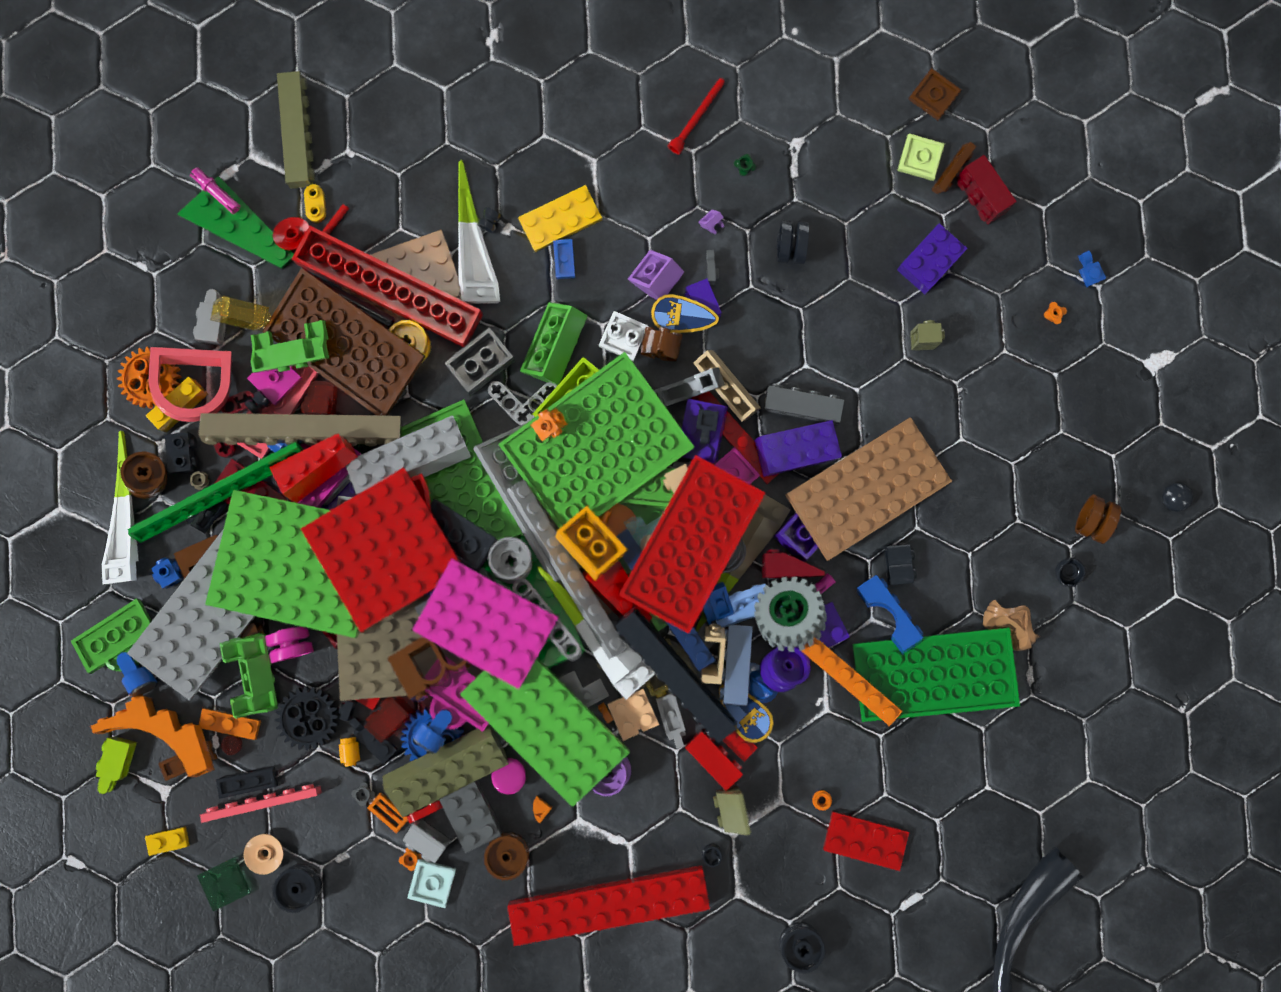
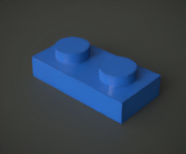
[553,239,575,279]

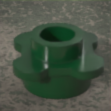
[734,154,756,176]

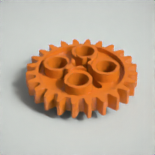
[117,347,182,409]

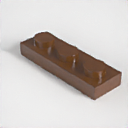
[931,142,976,194]

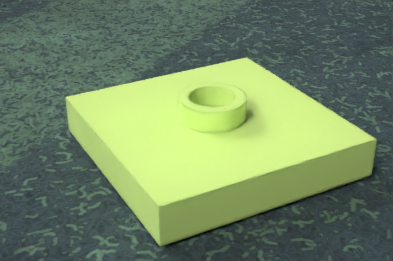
[897,134,945,181]

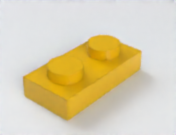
[145,827,190,856]

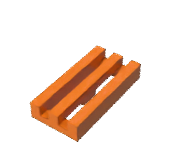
[368,792,408,834]

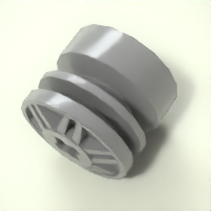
[489,537,532,584]

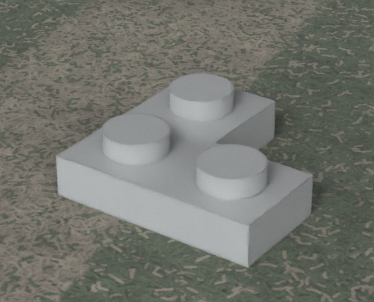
[559,671,609,708]

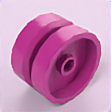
[265,626,314,663]

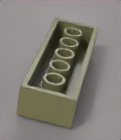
[383,724,509,818]

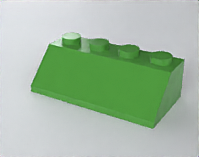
[520,302,587,385]

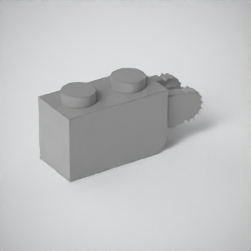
[193,289,228,346]

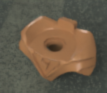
[983,600,1040,651]

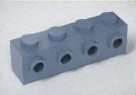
[720,625,752,706]

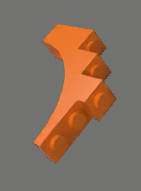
[91,695,215,778]

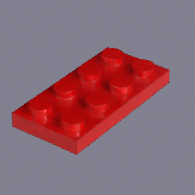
[823,811,909,871]

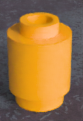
[339,737,360,767]

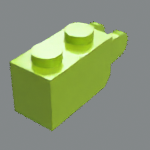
[96,736,137,794]

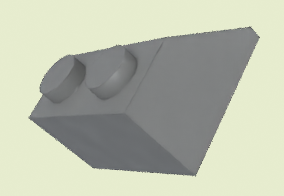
[403,819,451,863]

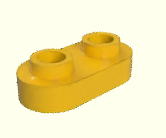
[304,184,326,223]

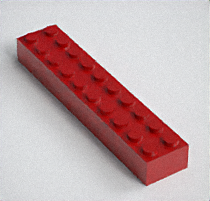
[292,225,483,347]
[507,865,710,946]

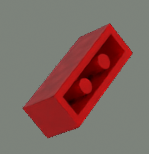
[685,730,743,791]

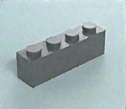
[763,384,844,425]

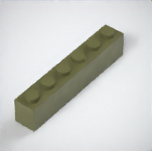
[277,71,315,189]

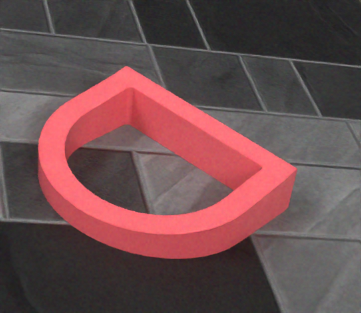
[149,347,232,422]

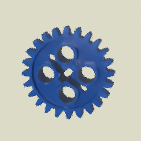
[401,707,464,761]

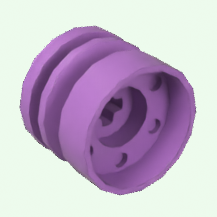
[592,757,631,796]

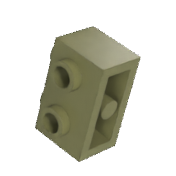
[910,320,945,350]

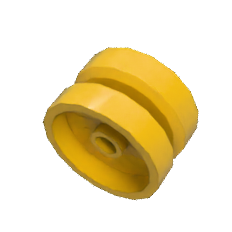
[389,320,431,363]

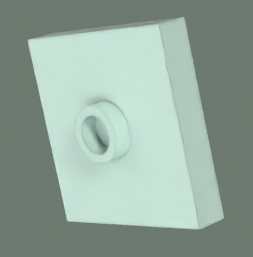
[408,859,457,908]

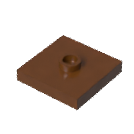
[909,68,961,121]

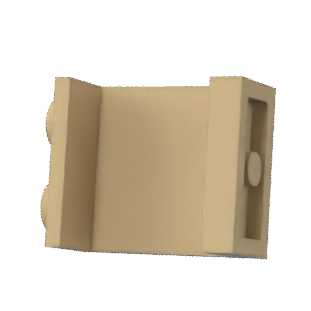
[701,624,726,684]

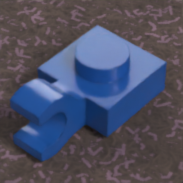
[1078,251,1106,287]

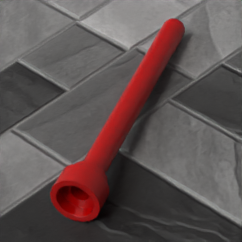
[668,78,725,155]

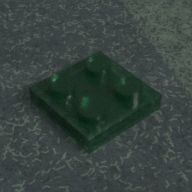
[197,857,251,911]

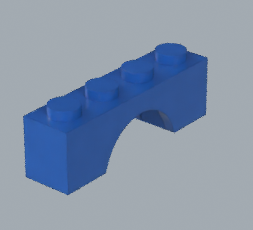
[857,575,923,655]

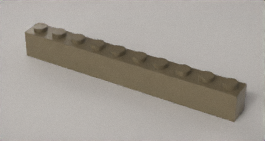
[199,413,402,447]

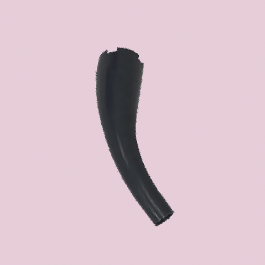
[993,846,1084,992]

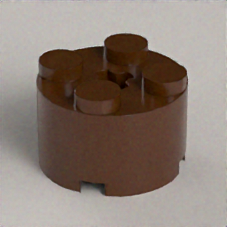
[640,327,683,362]

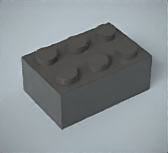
[444,327,515,396]
[439,780,503,853]

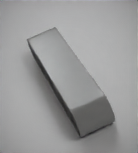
[513,579,582,661]

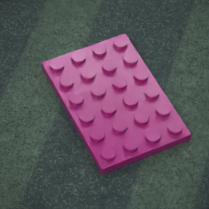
[413,559,559,689]

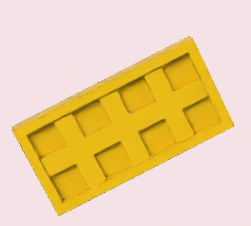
[518,185,602,252]

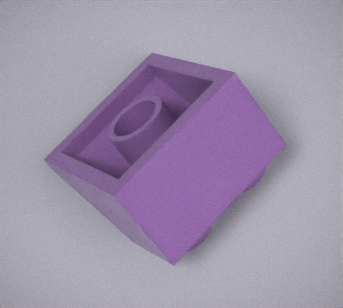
[628,250,684,299]

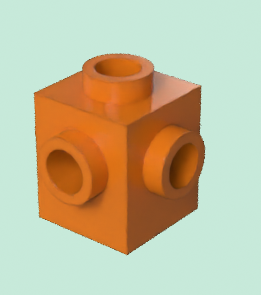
[531,408,567,441]

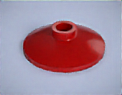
[273,217,309,250]

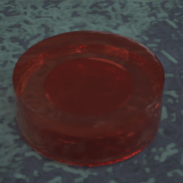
[221,735,243,755]

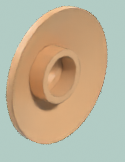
[244,834,283,874]

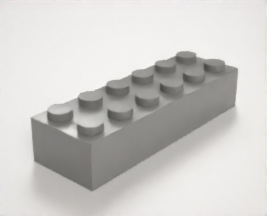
[346,415,471,495]

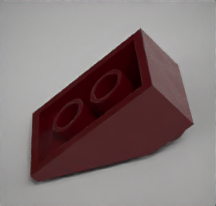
[761,550,825,578]

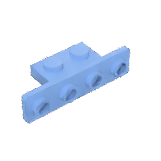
[716,584,783,627]

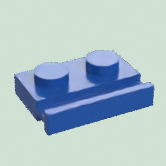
[703,582,734,625]

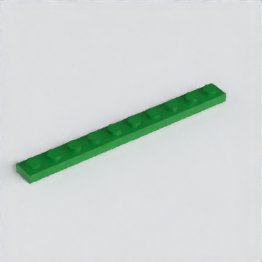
[127,442,304,543]

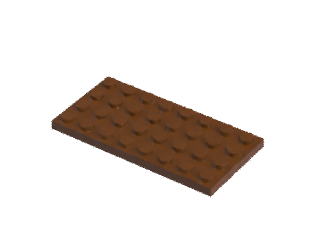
[263,268,426,416]

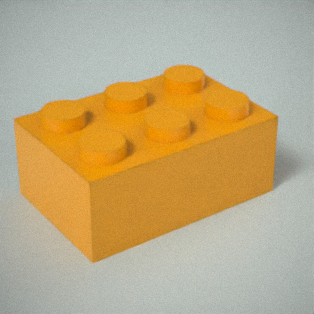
[555,506,627,581]

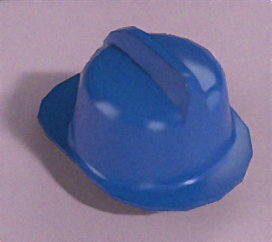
[748,663,778,703]

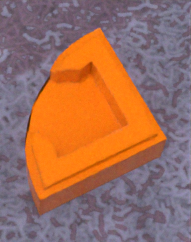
[598,702,614,723]
[533,795,552,823]

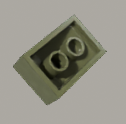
[713,786,751,835]

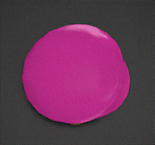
[492,758,526,795]

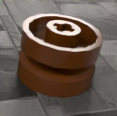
[120,451,168,499]
[1075,494,1121,544]
[484,832,530,880]

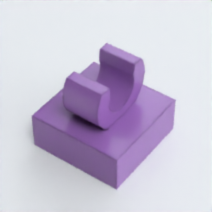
[699,210,724,234]

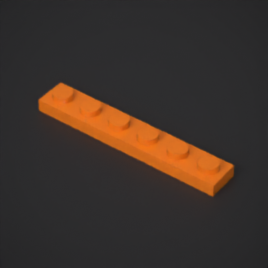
[801,637,902,726]

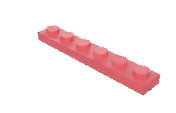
[200,784,322,823]

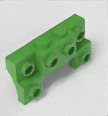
[251,320,329,373]
[219,633,278,719]

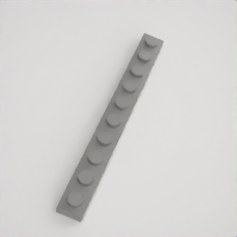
[507,480,627,659]

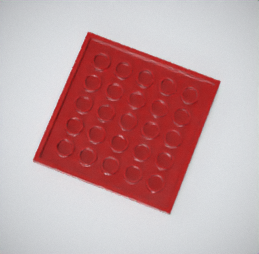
[300,467,461,632]

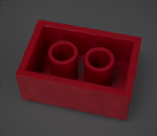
[957,155,1017,225]

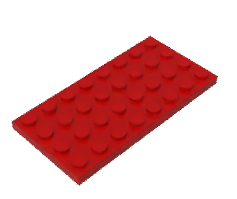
[619,455,765,633]

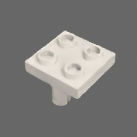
[599,311,649,361]

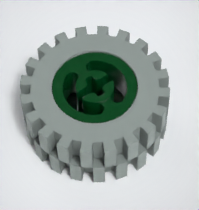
[754,577,826,652]

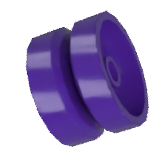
[760,647,810,692]

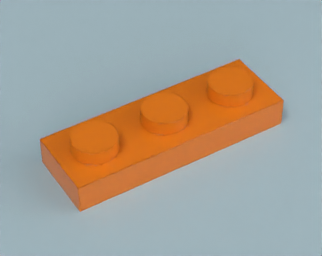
[198,708,261,740]

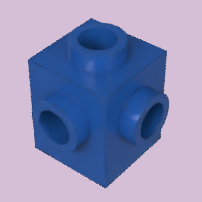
[151,557,184,589]

